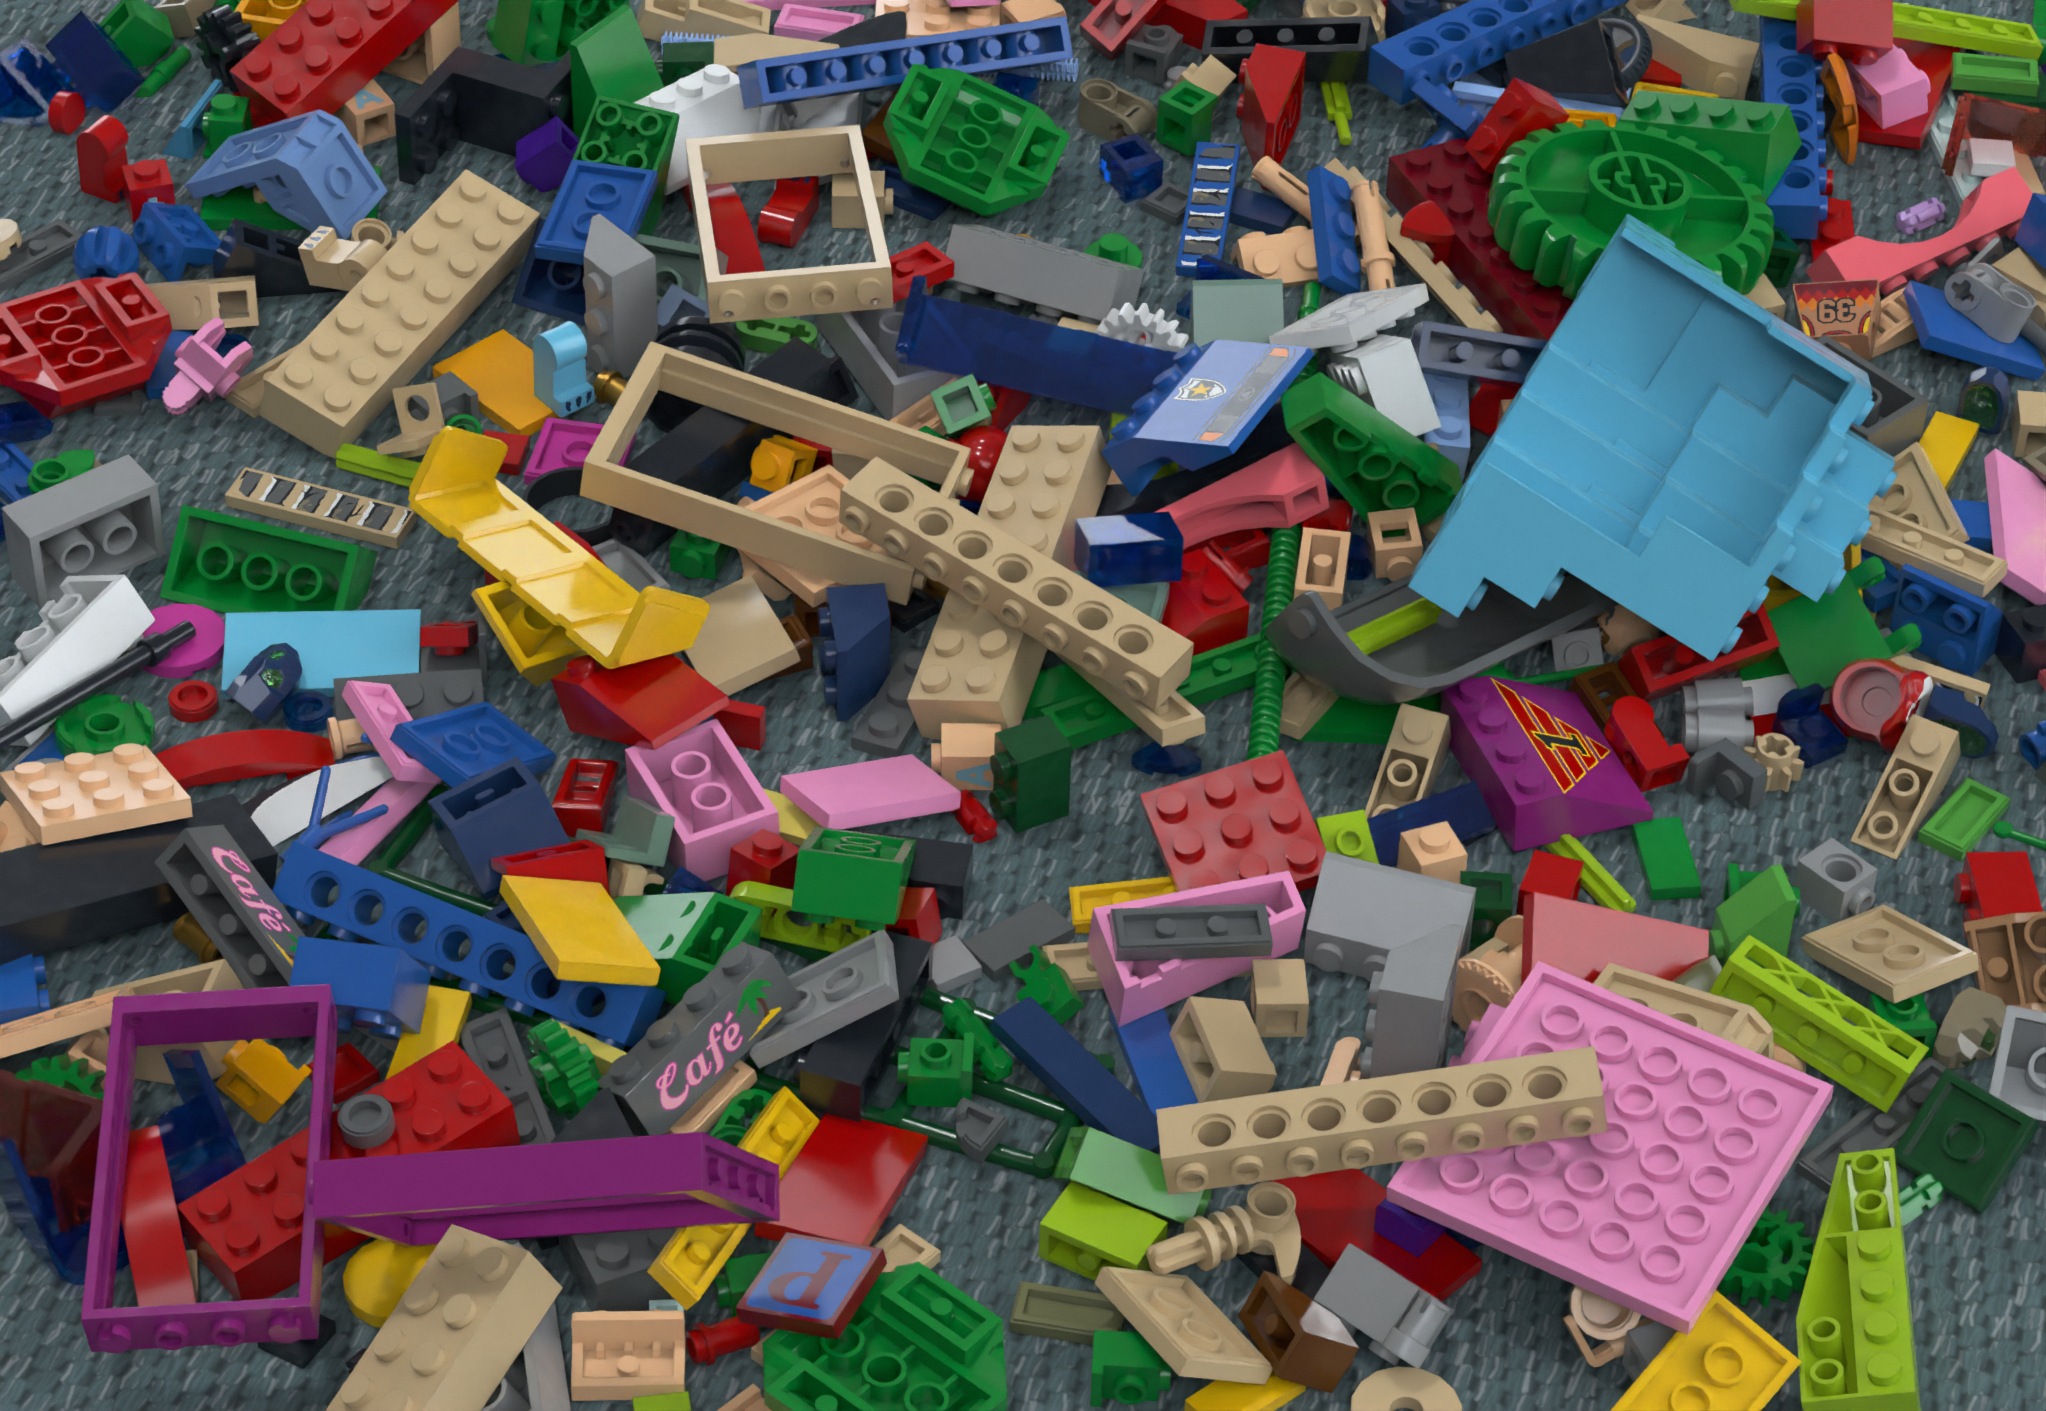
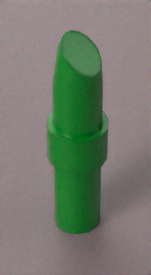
[135,45,192,98]

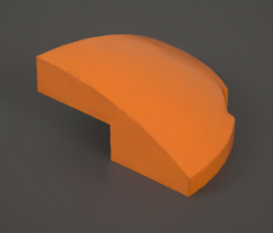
[1820,53,1859,165]

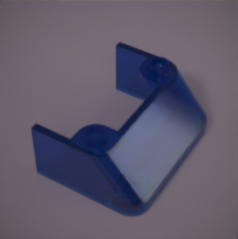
[0,1049,247,1285]

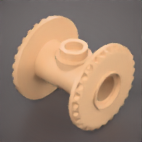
[1452,915,1523,1033]

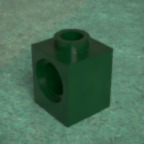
[1459,871,1512,951]

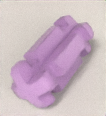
[1895,197,1946,235]

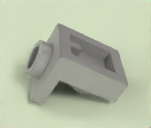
[1547,619,1604,680]

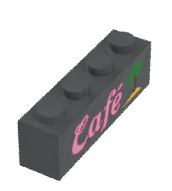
[154,825,306,989]
[597,942,801,1136]

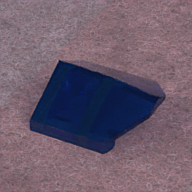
[0,36,79,127]

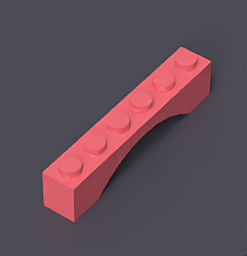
[1806,166,2033,297]
[1076,442,1330,579]

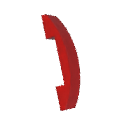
[680,183,765,275]
[155,729,335,793]
[121,1125,196,1307]

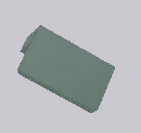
[575,796,675,867]

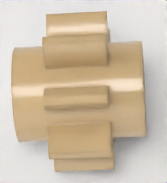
[1743,733,1804,793]

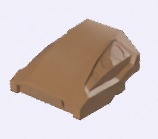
[1963,911,2046,1013]

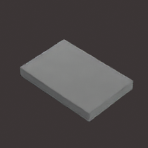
[750,929,899,1069]

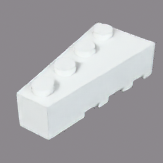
[1326,334,1442,437]
[0,574,155,747]

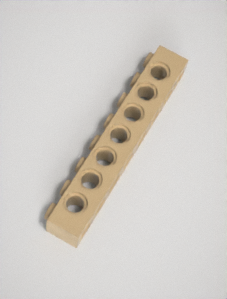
[839,456,1194,710]
[1156,1046,1608,1195]

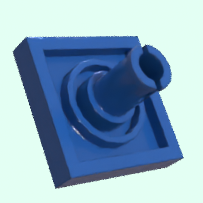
[1411,77,1484,149]

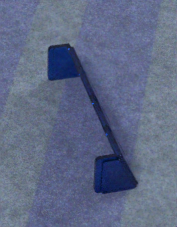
[895,275,1178,417]

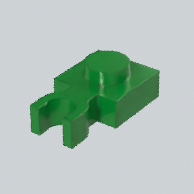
[1009,944,1085,1025]

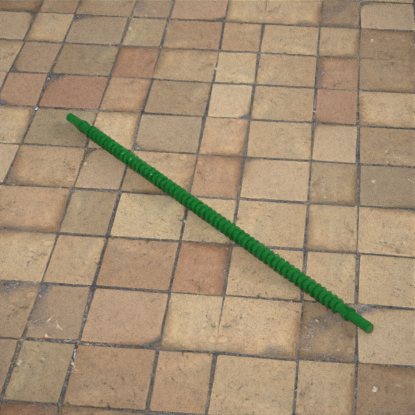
[1246,282,1321,761]

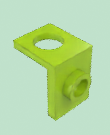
[1314,809,1379,864]

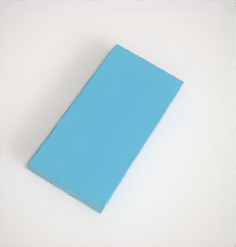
[221,609,422,699]

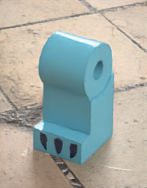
[533,321,595,418]

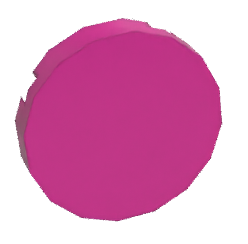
[131,604,225,678]

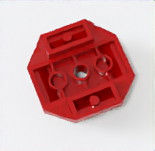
[0,272,172,419]

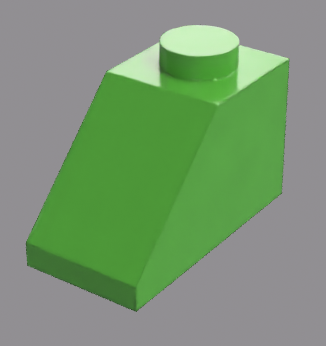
[1708,864,1797,969]

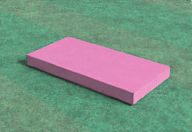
[1984,448,2046,606]

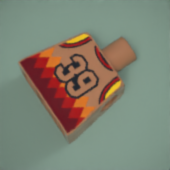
[1793,279,1881,361]

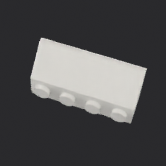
[634,64,760,195]

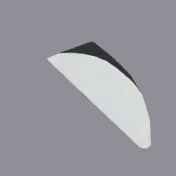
[242,757,394,847]

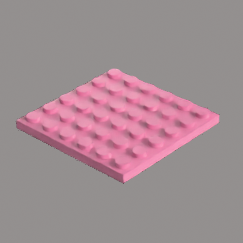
[1386,961,1834,1335]

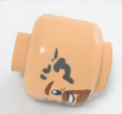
[1593,604,1660,658]

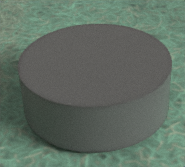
[338,1094,395,1149]

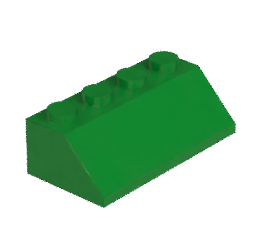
[1619,90,1802,201]
[160,504,378,613]

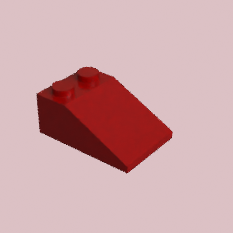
[1236,43,1306,191]
[1139,549,1250,656]
[551,654,730,750]

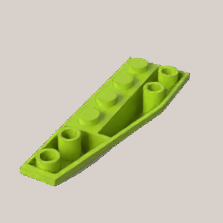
[1796,1148,1921,1411]

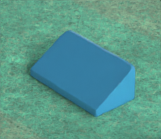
[162,79,224,159]

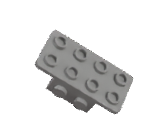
[756,92,864,189]

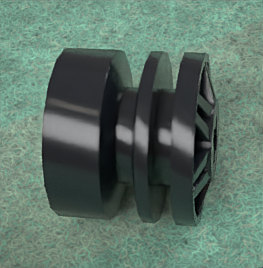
[646,316,746,433]

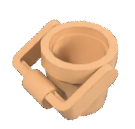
[1562,1284,1657,1367]

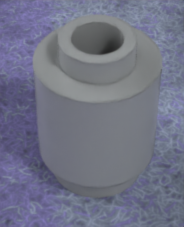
[1682,677,1754,716]
[1681,708,1754,754]

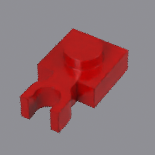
[420,620,478,656]

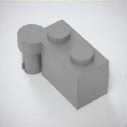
[1314,1243,1454,1369]

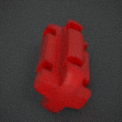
[950,789,998,844]

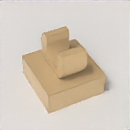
[607,858,664,901]

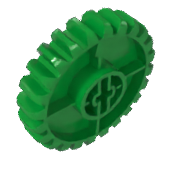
[1487,120,1774,300]

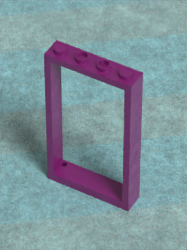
[81,984,338,1354]
[307,1132,780,1247]

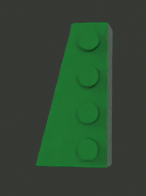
[1281,372,1462,538]

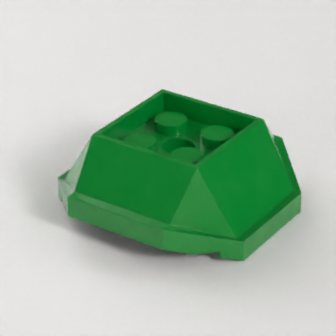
[883,63,1070,219]
[762,1262,1007,1411]

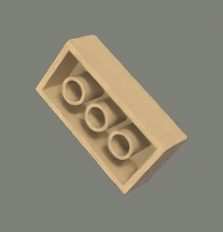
[326,1224,563,1411]

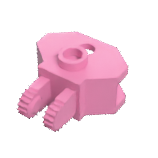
[161,317,254,416]

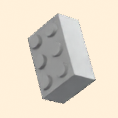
[1,454,166,608]

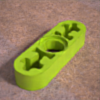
[729,881,871,953]

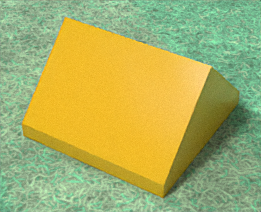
[471,581,589,687]

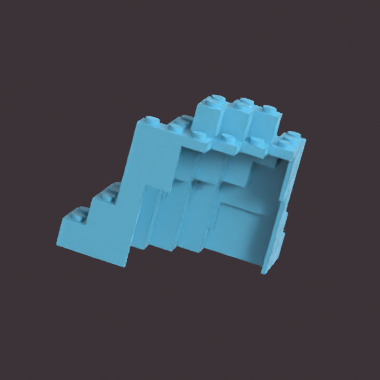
[1408,214,1897,662]

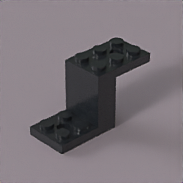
[394,28,591,185]

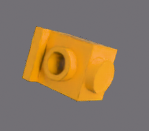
[749,435,818,493]
[215,1039,312,1124]

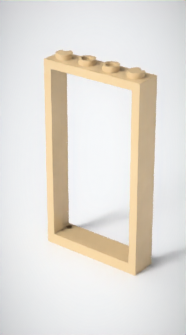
[685,125,893,324]
[580,341,974,605]

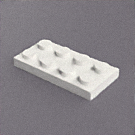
[1269,283,1429,354]

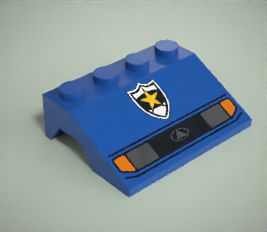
[1101,339,1314,497]

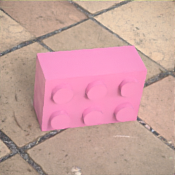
[625,719,780,887]

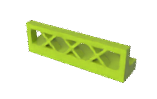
[1709,935,1929,1113]

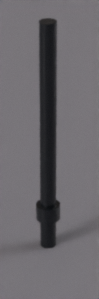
[0,620,196,750]

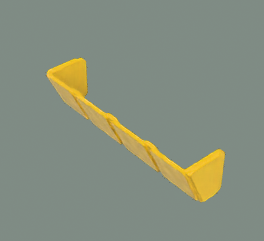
[407,426,710,669]

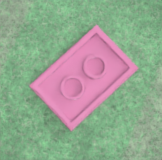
[780,754,961,830]

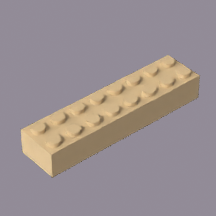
[259,169,540,459]
[907,425,1112,740]

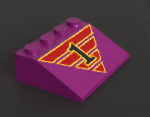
[1440,675,1654,852]

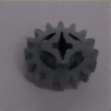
[194,4,261,93]

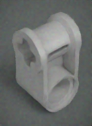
[1944,263,2036,343]

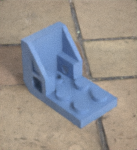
[185,109,388,240]

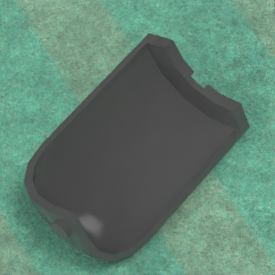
[1265,574,1619,705]

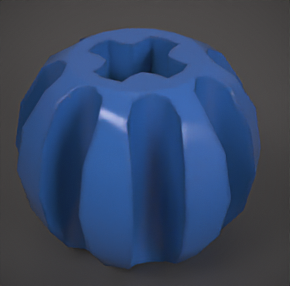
[73,225,140,279]

